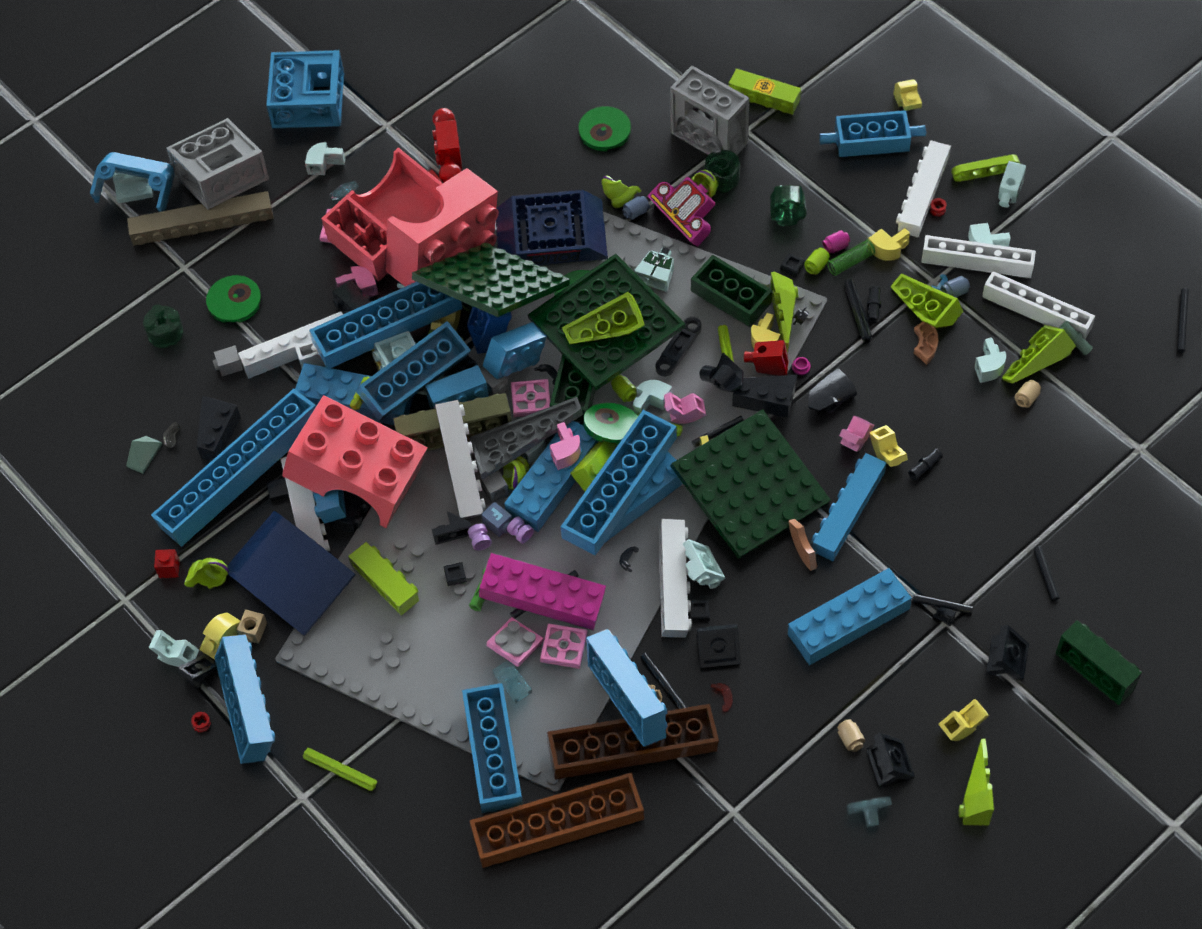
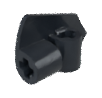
[699,352,744,392]
[808,368,857,413]

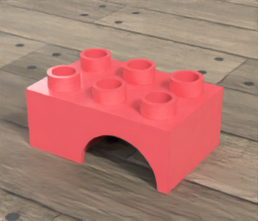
[321,148,443,282]
[386,168,499,287]
[282,395,428,528]

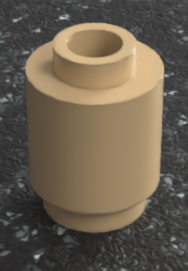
[1015,380,1041,408]
[837,719,865,751]

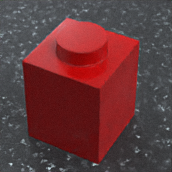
[154,549,180,578]

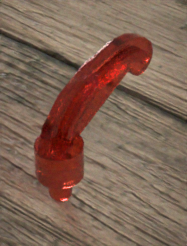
[711,683,732,711]

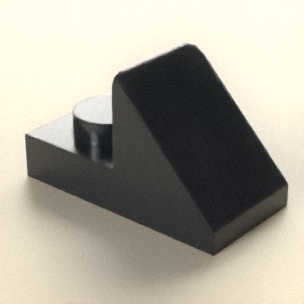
[432,512,471,545]
[177,654,217,690]

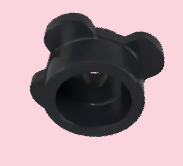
[793,306,809,325]

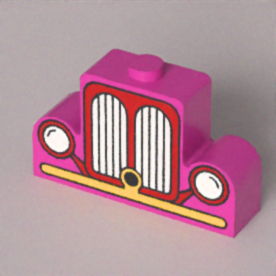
[648,177,715,247]

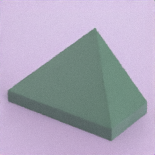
[126,436,163,474]

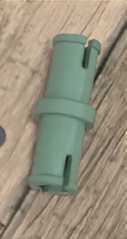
[1059,321,1093,355]

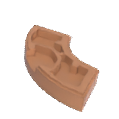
[914,322,938,365]
[788,519,817,571]

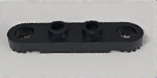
[655,316,702,377]

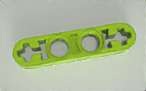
[951,155,1020,182]

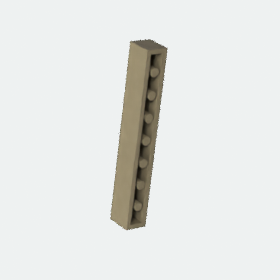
[127,191,274,246]

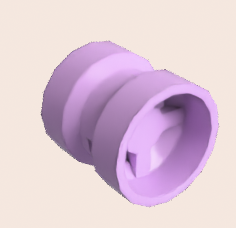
[506,516,534,544]
[467,524,492,551]

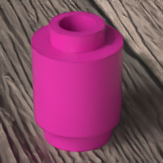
[822,230,850,254]

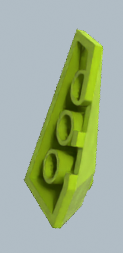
[1002,325,1076,383]

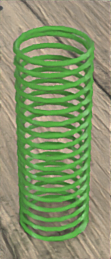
[827,240,875,276]

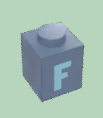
[481,502,512,537]

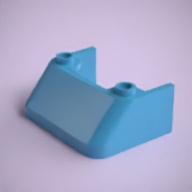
[90,152,175,212]

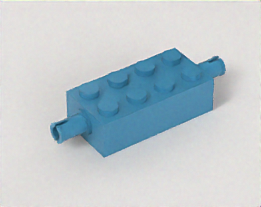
[819,110,926,157]

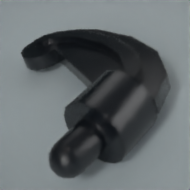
[534,364,557,385]
[619,546,639,572]

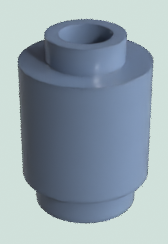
[622,196,650,220]
[941,276,970,297]

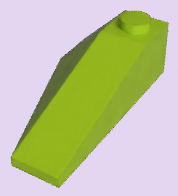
[770,272,798,353]
[890,274,963,328]
[562,292,645,345]
[570,441,618,492]
[959,739,994,825]

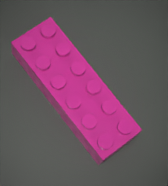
[479,553,606,630]

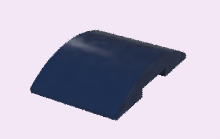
[227,511,356,636]

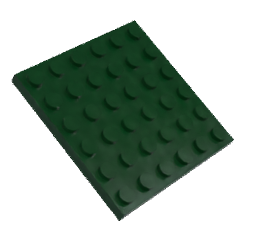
[412,243,570,317]
[528,254,686,391]
[670,409,831,559]

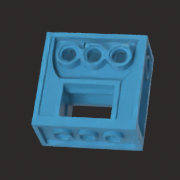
[266,50,344,128]

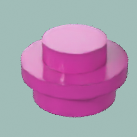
[792,357,811,375]

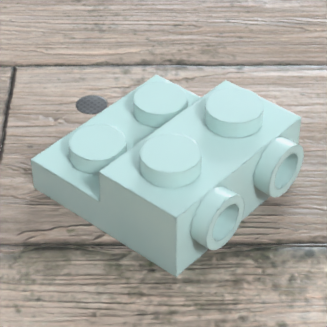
[113,172,153,204]
[372,331,416,369]
[683,539,725,589]

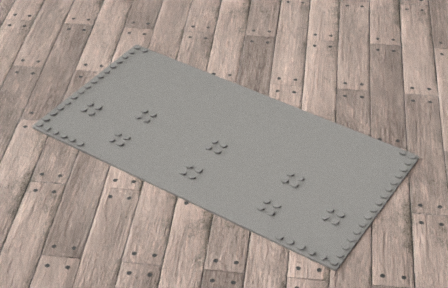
[275,212,827,793]

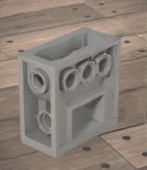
[670,65,749,165]
[167,118,269,209]

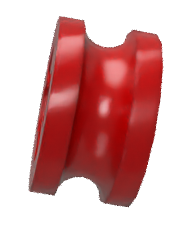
[930,198,947,216]
[191,712,211,732]

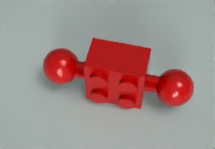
[432,108,462,183]

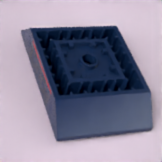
[496,190,608,265]

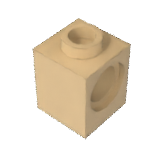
[237,609,267,644]

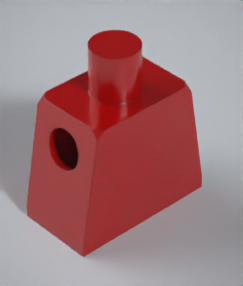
[744,340,789,376]

